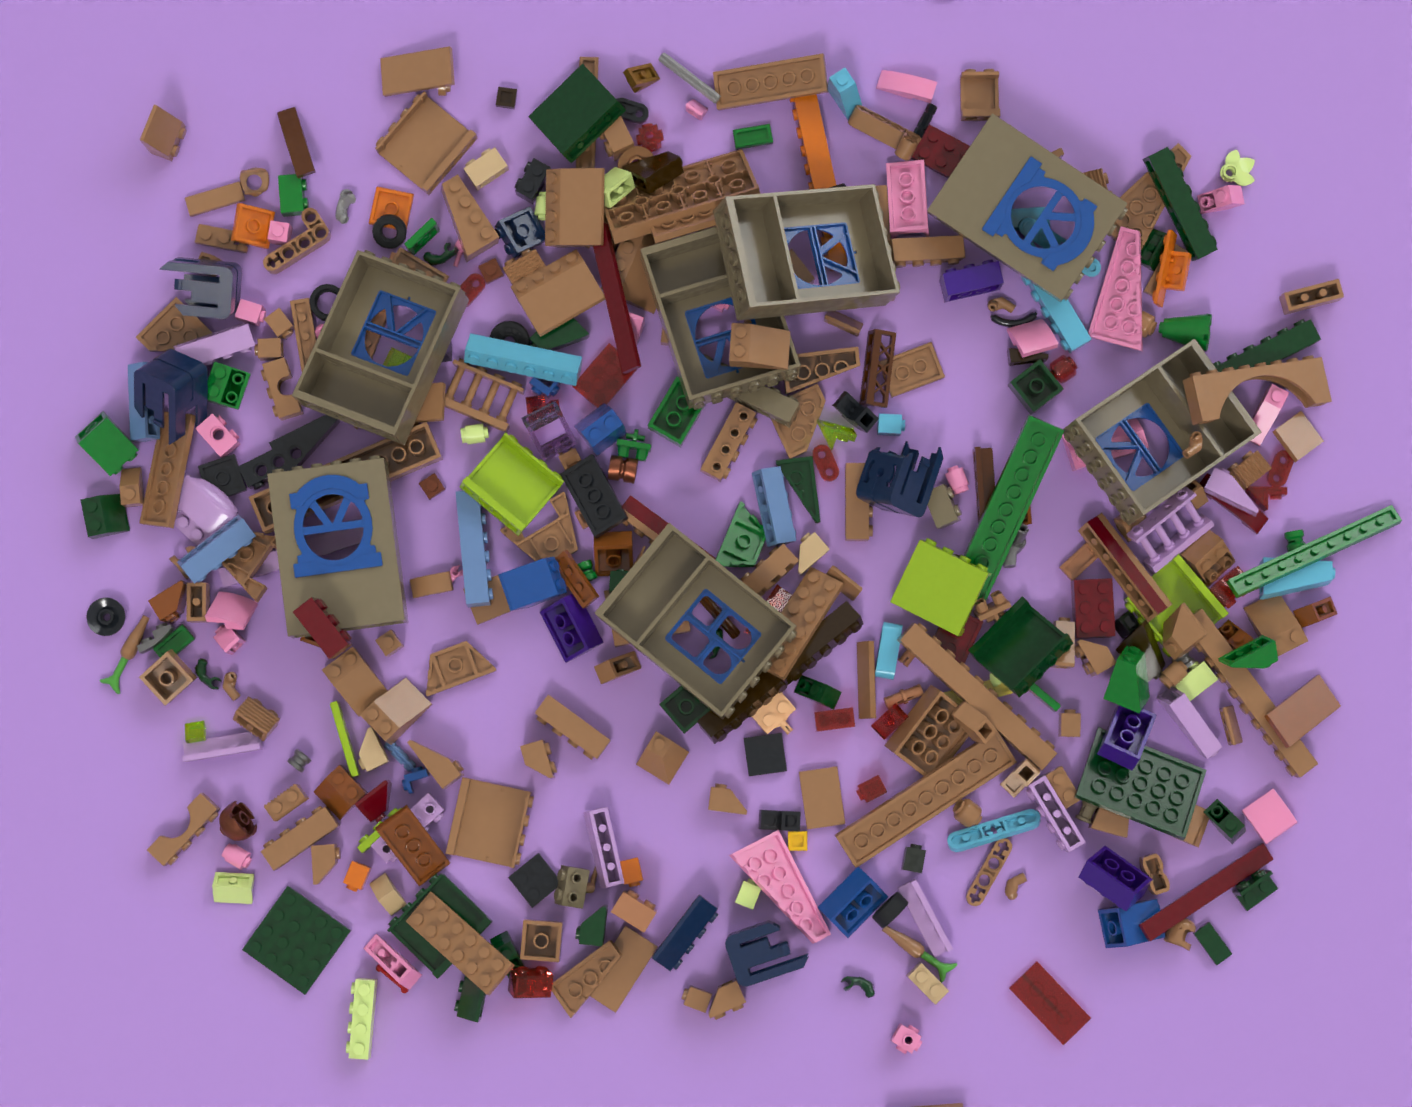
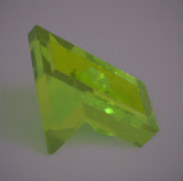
[817,419,857,450]

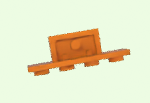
[1152,230,1192,307]

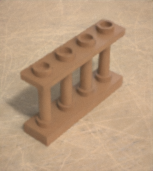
[445,358,525,433]

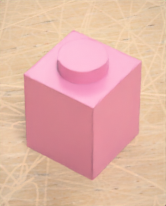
[268,221,293,245]
[235,299,266,326]

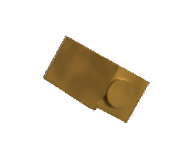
[623,63,660,93]

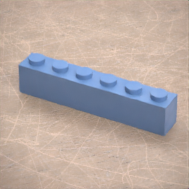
[456,491,494,608]

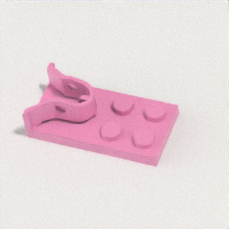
[886,160,930,239]

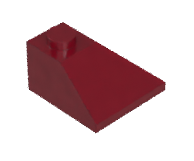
[355,780,392,823]

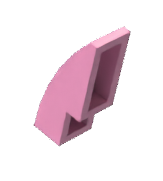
[876,70,937,103]

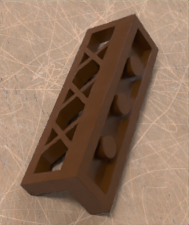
[859,329,896,408]
[973,447,995,523]

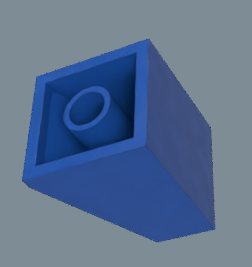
[574,403,627,456]
[498,557,567,611]
[1098,899,1165,948]

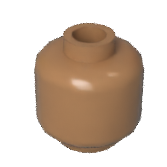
[1142,310,1157,338]
[953,799,982,827]

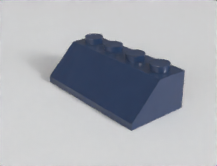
[652,894,718,972]

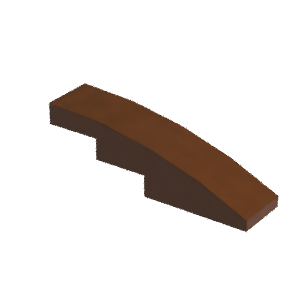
[277,107,316,178]

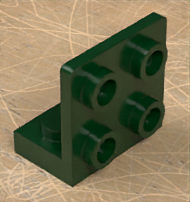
[1232,869,1278,911]

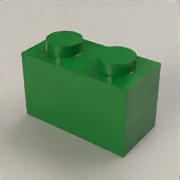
[278,174,309,217]

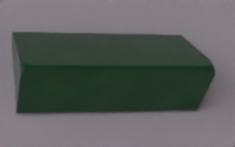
[1141,228,1167,271]

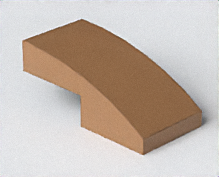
[410,571,454,598]

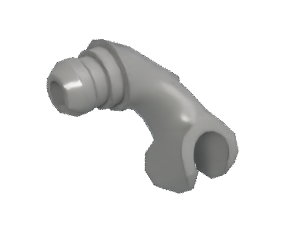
[335,189,356,224]

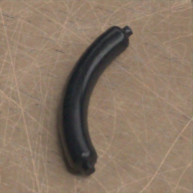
[990,312,1037,327]

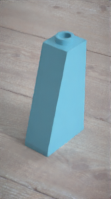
[1259,557,1336,600]

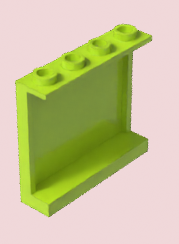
[459,432,564,536]
[890,538,992,636]
[1124,554,1229,657]

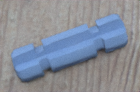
[384,742,416,772]

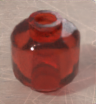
[1050,355,1078,383]

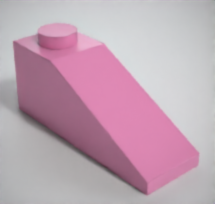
[1250,384,1289,446]
[363,934,422,990]

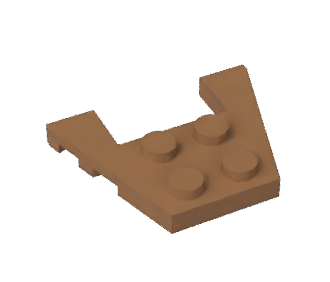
[500,492,578,561]
[222,532,277,603]

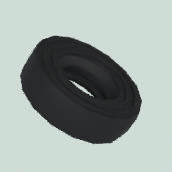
[372,214,407,249]

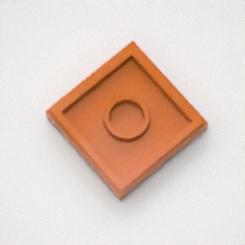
[369,187,414,230]
[231,203,275,249]

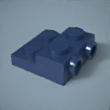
[495,206,545,258]

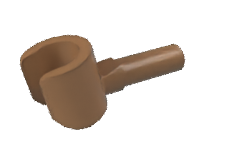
[586,867,597,893]

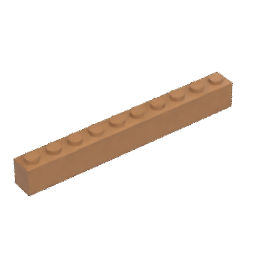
[1193,608,1318,778]
[897,623,1057,771]

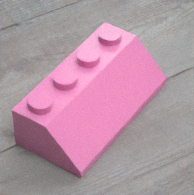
[1062,418,1149,471]

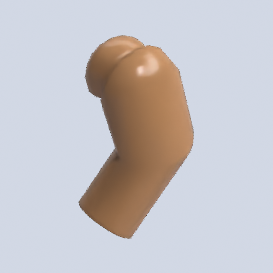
[223,672,241,701]
[1005,872,1027,900]

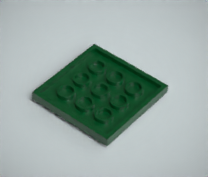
[242,886,352,995]

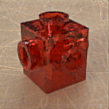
[636,123,664,152]

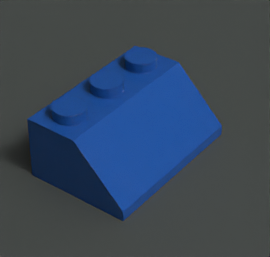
[817,866,888,938]

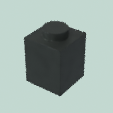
[901,844,926,873]

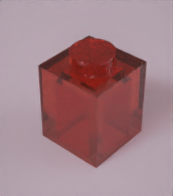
[856,775,887,803]

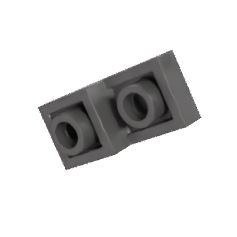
[137,623,175,654]

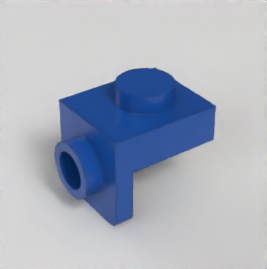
[529,377,560,399]
[402,766,430,794]

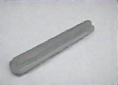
[658,53,721,104]

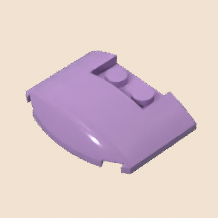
[174,475,239,546]

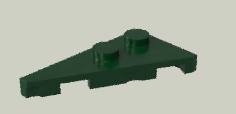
[776,456,821,523]

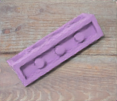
[182,732,263,762]
[898,879,953,957]

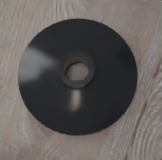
[86,598,125,636]

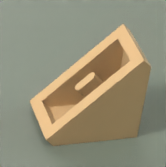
[369,873,407,916]

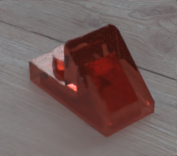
[1245,486,1287,511]
[871,703,909,740]

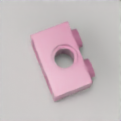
[195,413,240,458]

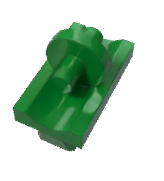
[616,429,652,462]

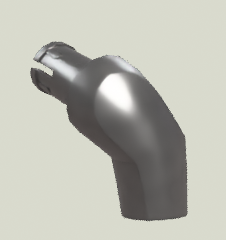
[1003,524,1029,568]

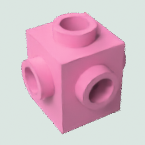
[890,1023,922,1054]

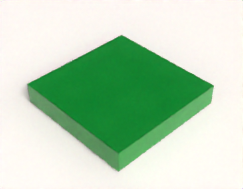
[404,218,440,255]

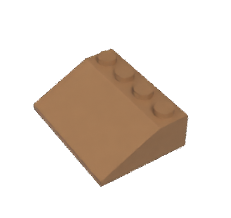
[545,168,605,248]
[601,233,672,314]
[511,249,605,337]
[884,685,969,776]

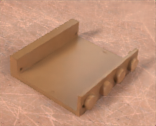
[375,91,478,195]
[445,777,534,868]

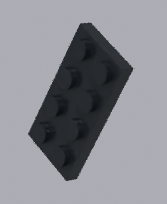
[560,454,629,538]

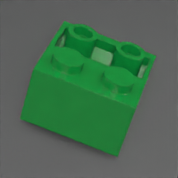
[207,362,251,410]

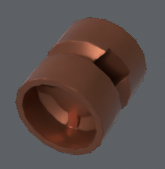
[608,455,638,484]

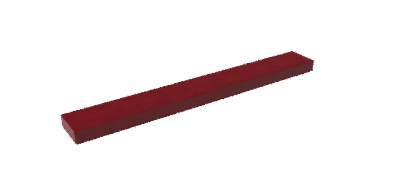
[593,223,641,373]
[1139,843,1274,942]

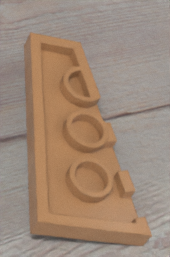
[549,940,622,1018]

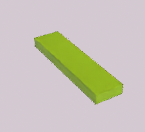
[330,701,361,777]

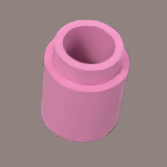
[945,465,969,495]
[222,843,252,870]

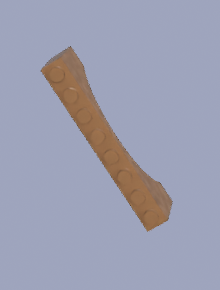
[1183,355,1332,425]

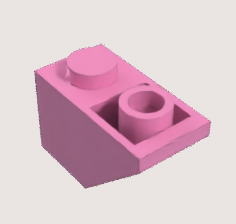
[1197,185,1245,214]

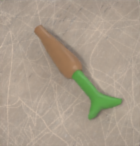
[100,615,150,694]
[882,925,957,983]

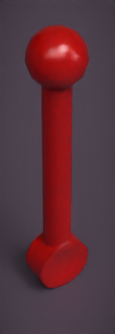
[376,964,409,993]

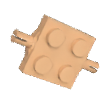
[752,693,796,735]

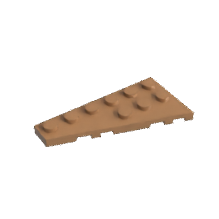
[1111,143,1191,250]

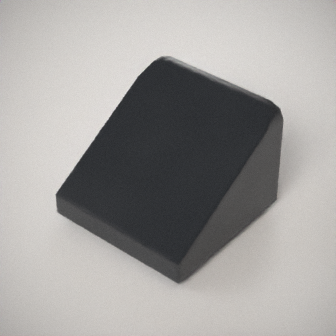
[1115,611,1140,638]

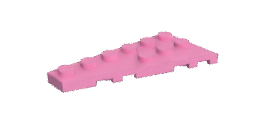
[1088,227,1143,352]
[729,830,831,944]

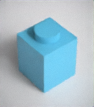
[877,414,905,436]

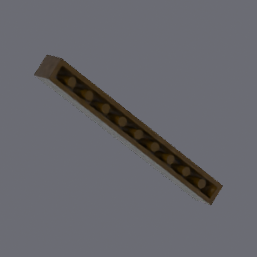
[697,601,863,744]

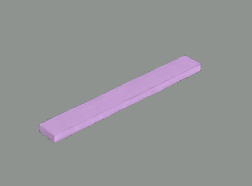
[218,527,364,588]

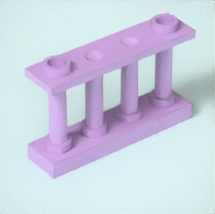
[1126,486,1215,573]

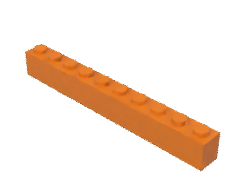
[789,94,847,271]

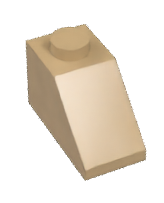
[798,532,830,576]
[358,727,390,772]

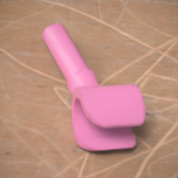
[453,239,463,267]
[450,565,463,583]

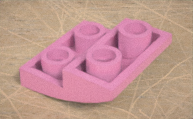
[1007,319,1058,358]
[205,591,258,630]
[1242,789,1297,844]

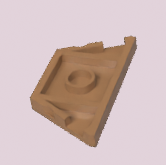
[426,641,497,697]

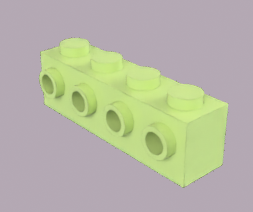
[346,978,378,1060]

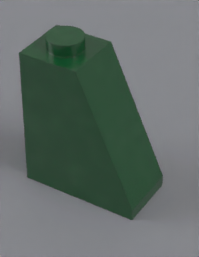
[529,318,590,351]

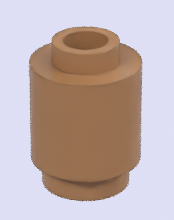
[1159,661,1188,689]

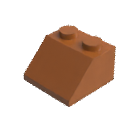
[594,531,633,576]
[148,580,187,623]
[314,765,368,820]

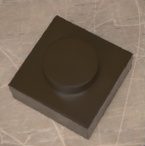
[496,87,517,109]

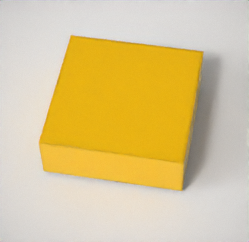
[788,831,807,851]

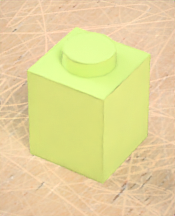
[735,878,761,910]

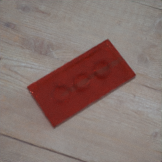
[1009,961,1091,1045]

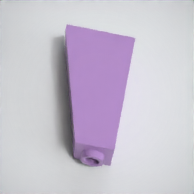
[1157,687,1222,759]

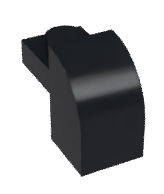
[832,391,879,433]

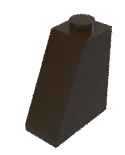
[622,151,684,194]
[1115,619,1166,682]

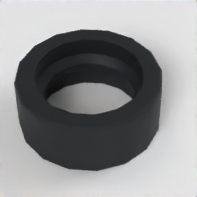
[309,284,340,321]
[872,892,908,928]

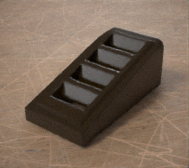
[1007,348,1049,366]

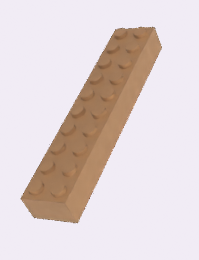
[249,422,443,534]

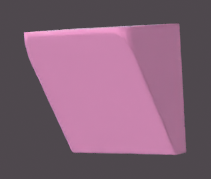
[686,99,708,120]

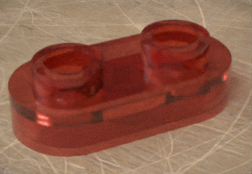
[460,273,486,307]
[812,445,839,482]
[1267,450,1294,488]

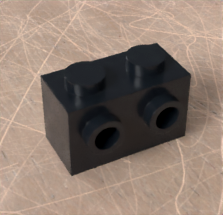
[514,158,551,204]

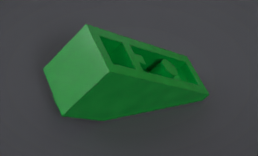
[1218,635,1278,669]

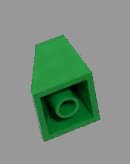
[75,411,139,476]
[1103,646,1150,714]

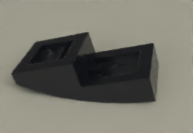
[758,810,801,831]

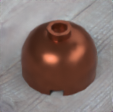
[219,801,257,841]

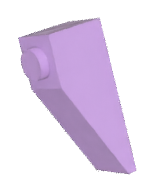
[1204,467,1259,517]

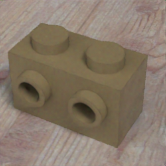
[928,484,962,529]
[554,865,590,909]

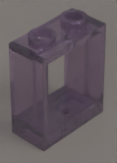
[521,401,577,461]

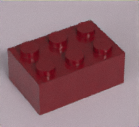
[1071,578,1116,639]
[293,597,352,659]

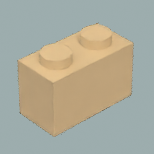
[463,147,509,191]
[906,962,949,1005]

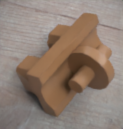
[973,590,1012,623]

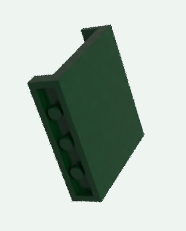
[528,64,626,163]
[968,596,1074,698]
[387,873,493,979]

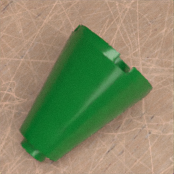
[1159,314,1212,352]

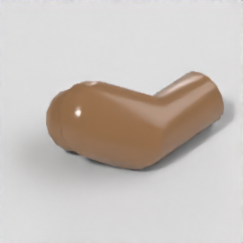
[987,297,1016,313]
[1182,431,1202,459]

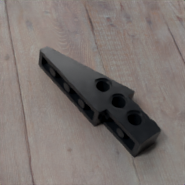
[238,415,341,490]

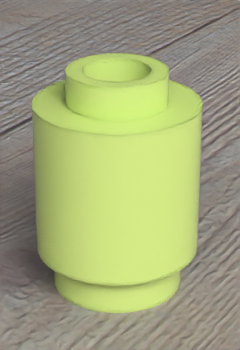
[534,192,546,221]
[460,423,489,445]

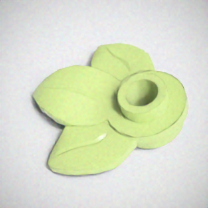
[1220,150,1255,186]

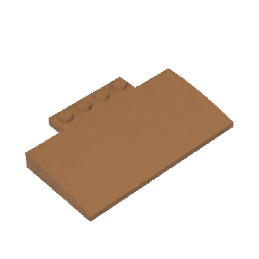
[604,149,760,244]

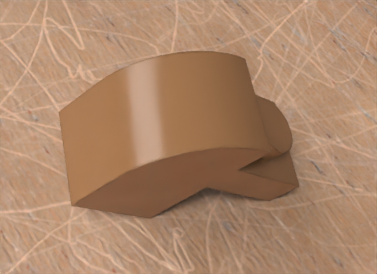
[1000,758,1041,798]

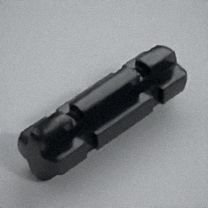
[914,103,937,139]

